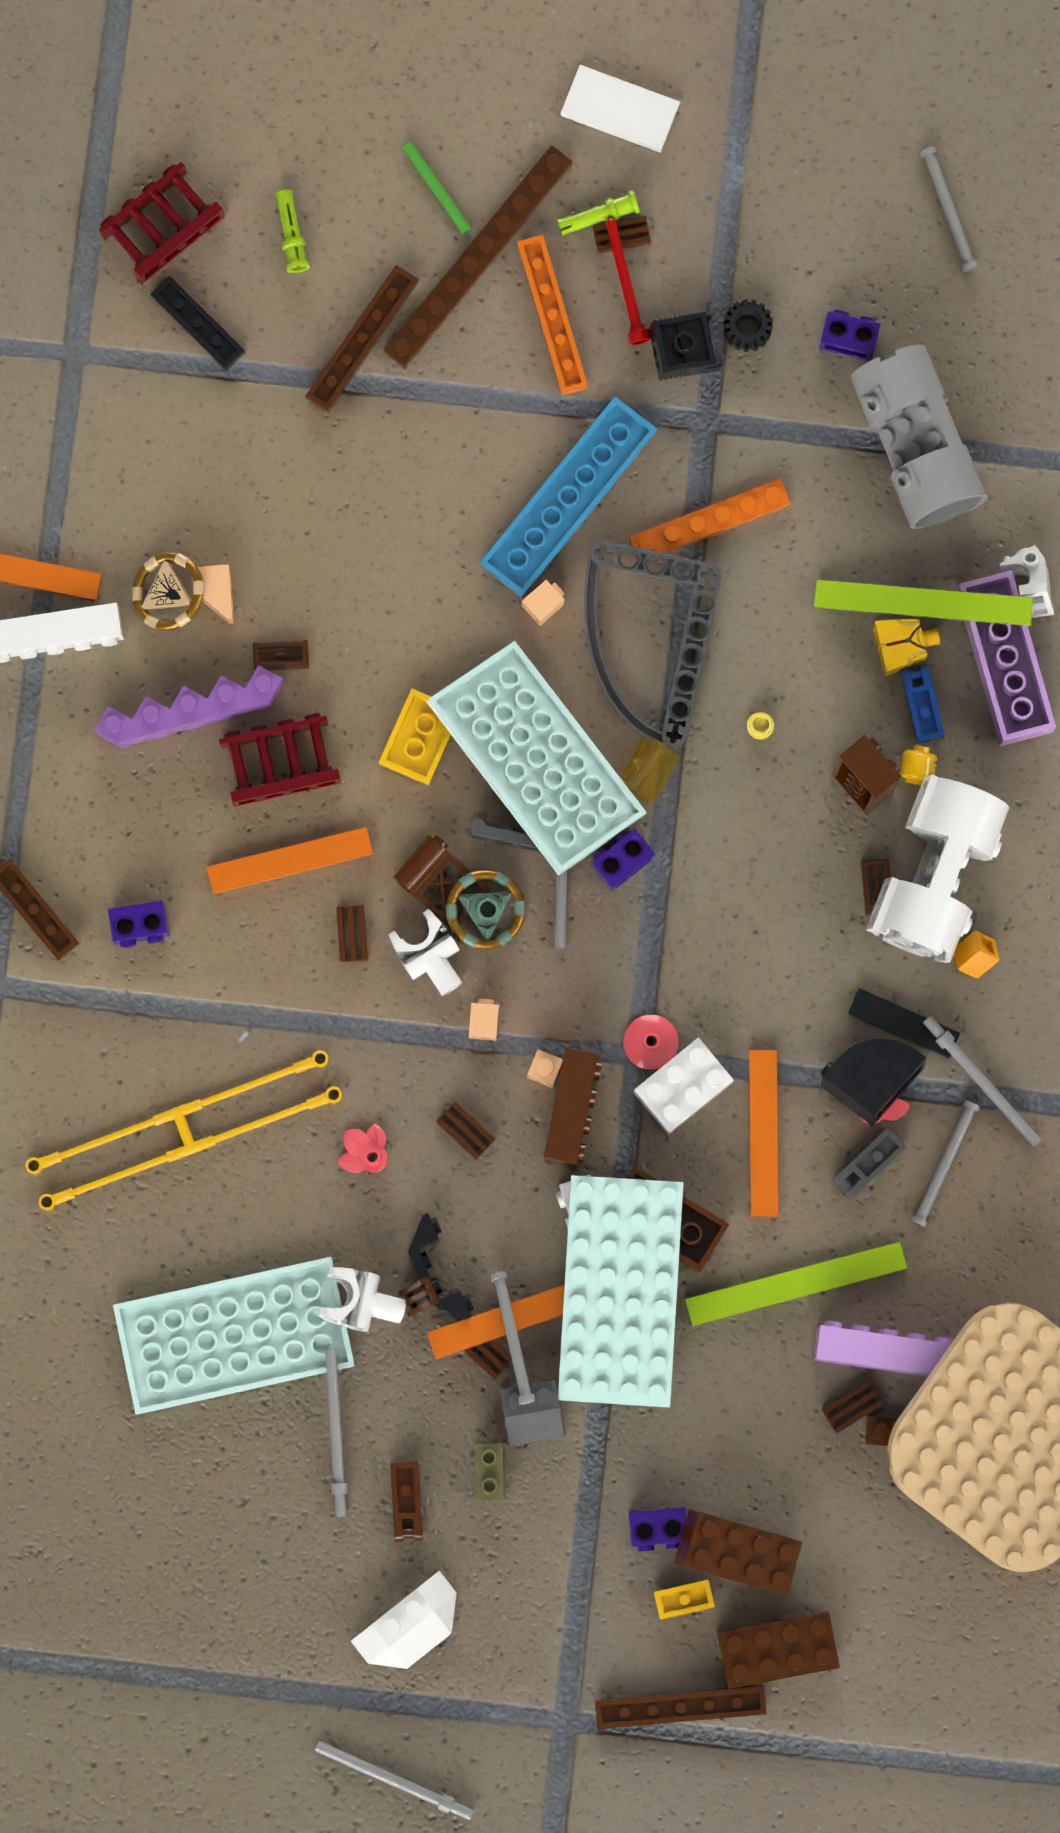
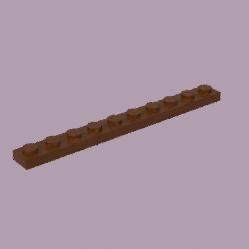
[383,145,573,369]

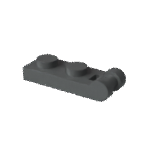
[470,818,541,853]
[832,1127,906,1201]

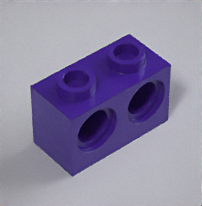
[819,310,881,361]
[592,829,656,892]
[108,900,170,948]
[628,1507,686,1552]

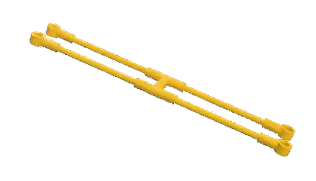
[25,1050,342,1211]

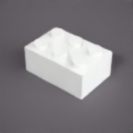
[633,1037,734,1136]

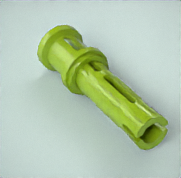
[276,189,310,273]
[557,190,640,236]

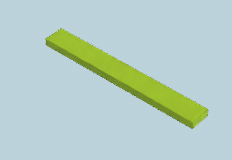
[814,580,1034,626]
[685,1242,907,1326]

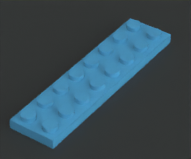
[480,397,657,598]

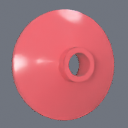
[623,1015,679,1070]

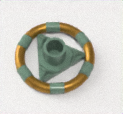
[446,869,525,950]

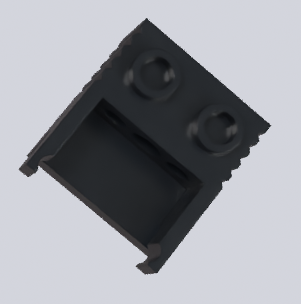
[649,311,722,381]

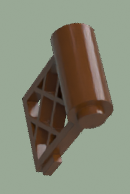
[393,835,491,926]

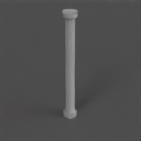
[920,146,979,272]
[910,1100,980,1228]
[490,1272,535,1405]

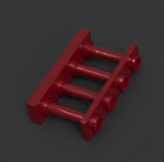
[99,162,225,284]
[219,713,341,807]

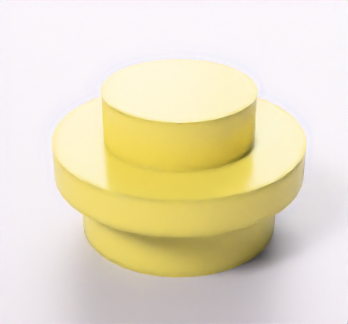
[747,712,774,740]

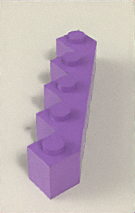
[94,665,284,748]

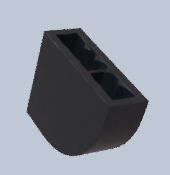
[821,1039,927,1127]

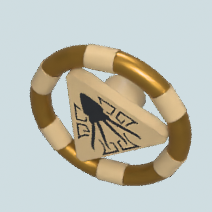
[132,552,204,631]

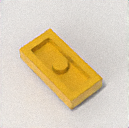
[653,1579,715,1620]

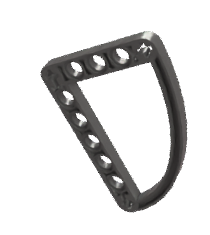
[584,541,721,749]

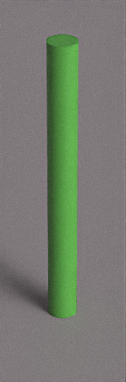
[403,142,472,235]

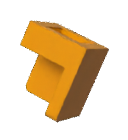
[954,930,1000,978]

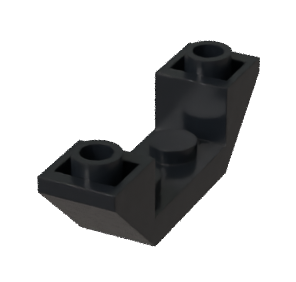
[408,1213,474,1319]

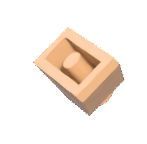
[192,564,234,624]

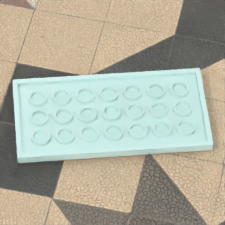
[427,641,647,876]
[558,1175,684,1407]
[113,1257,355,1415]

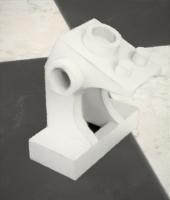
[1000,545,1054,618]

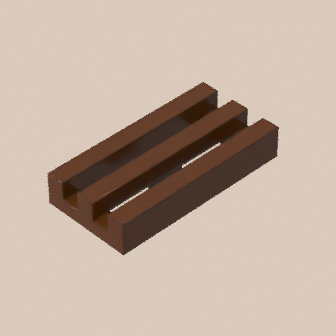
[593,215,651,254]
[253,640,309,671]
[861,859,890,916]
[336,905,368,963]
[436,1102,495,1160]
[398,1277,439,1317]
[464,1340,512,1380]
[822,1380,884,1434]

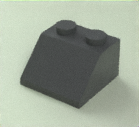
[500,1380,564,1446]

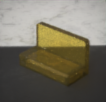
[620,737,680,804]

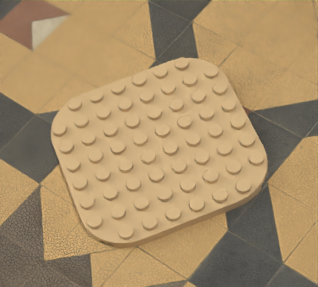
[887,1302,1060,1572]

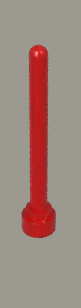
[606,218,651,346]

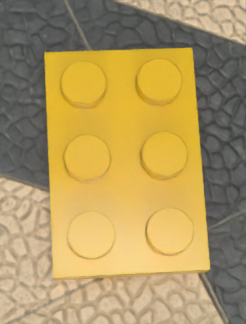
[378,688,451,786]

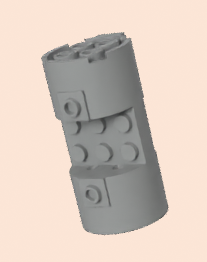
[851,345,988,529]

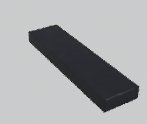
[150,276,246,371]
[848,988,960,1059]

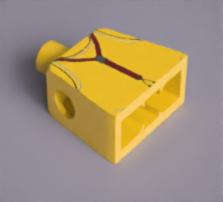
[873,619,940,676]

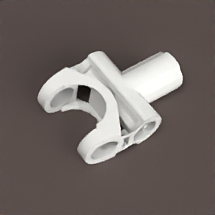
[388,909,462,996]
[318,1267,406,1332]

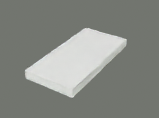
[561,65,680,153]

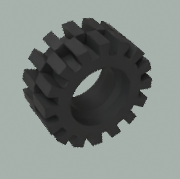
[723,299,773,352]

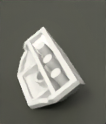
[351,1571,457,1669]

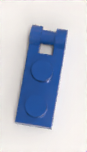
[900,664,945,744]

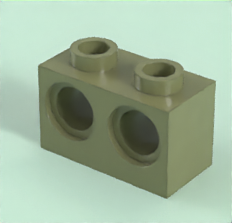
[474,1443,504,1501]

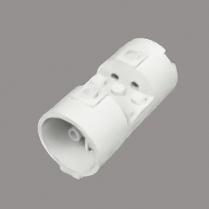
[866,775,1009,963]

